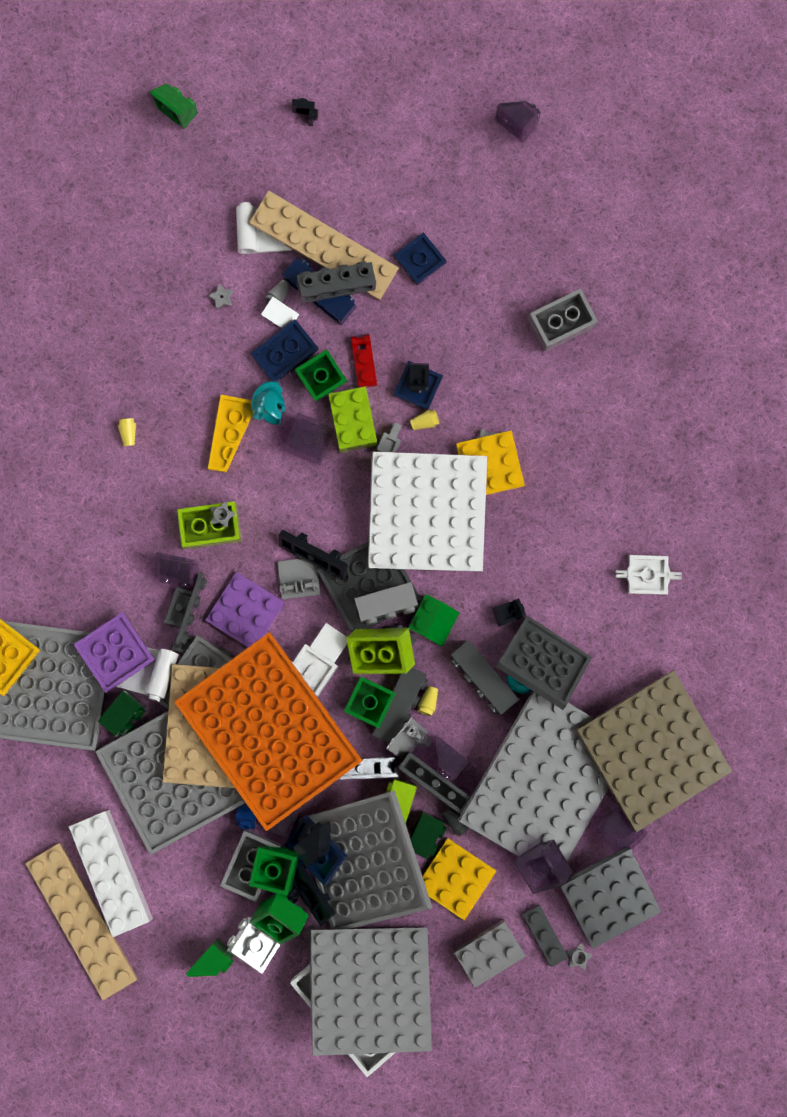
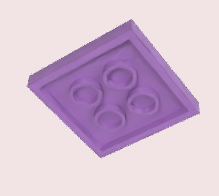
[205,572,285,647]
[74,612,155,693]

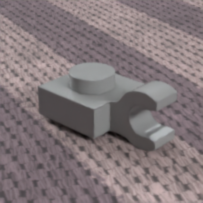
[375,422,402,453]

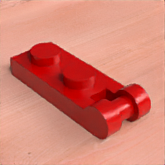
[351,334,377,388]

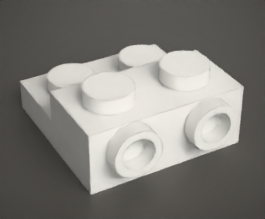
[227,917,280,974]

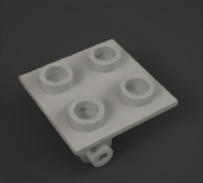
[278,559,320,599]
[386,717,431,761]

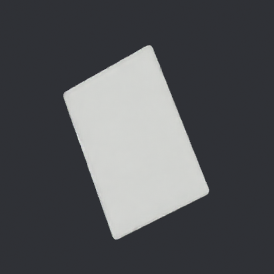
[262,297,299,329]

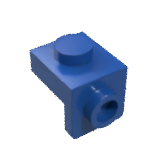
[236,803,257,830]

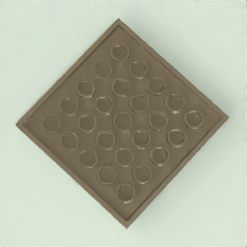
[576,670,732,832]

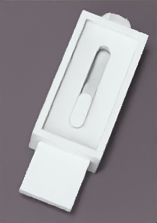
[293,623,347,697]

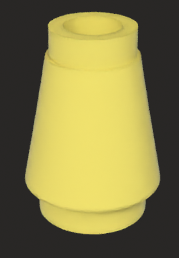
[410,409,440,430]
[117,418,136,446]
[417,686,438,716]

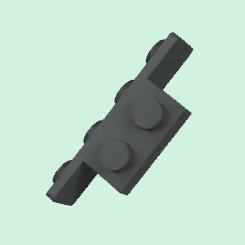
[164,572,207,648]

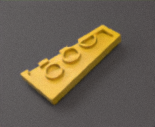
[208,395,253,473]

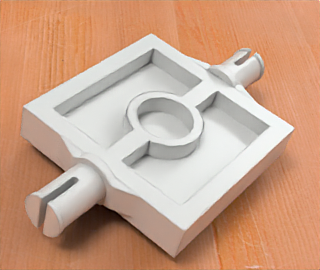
[615,555,682,595]

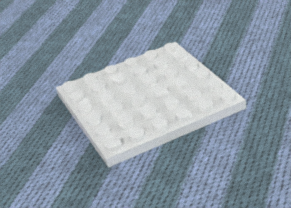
[368,452,487,571]

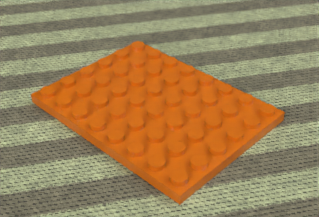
[174,632,363,831]

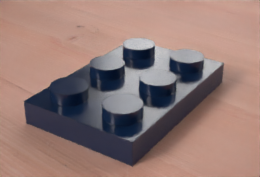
[251,319,319,382]
[284,815,348,885]

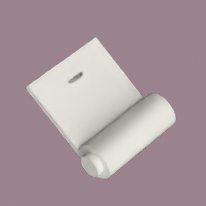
[236,202,292,254]
[117,647,179,702]

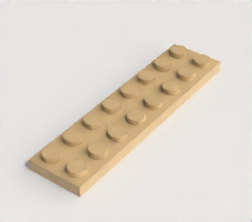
[250,191,399,301]
[25,843,138,1000]

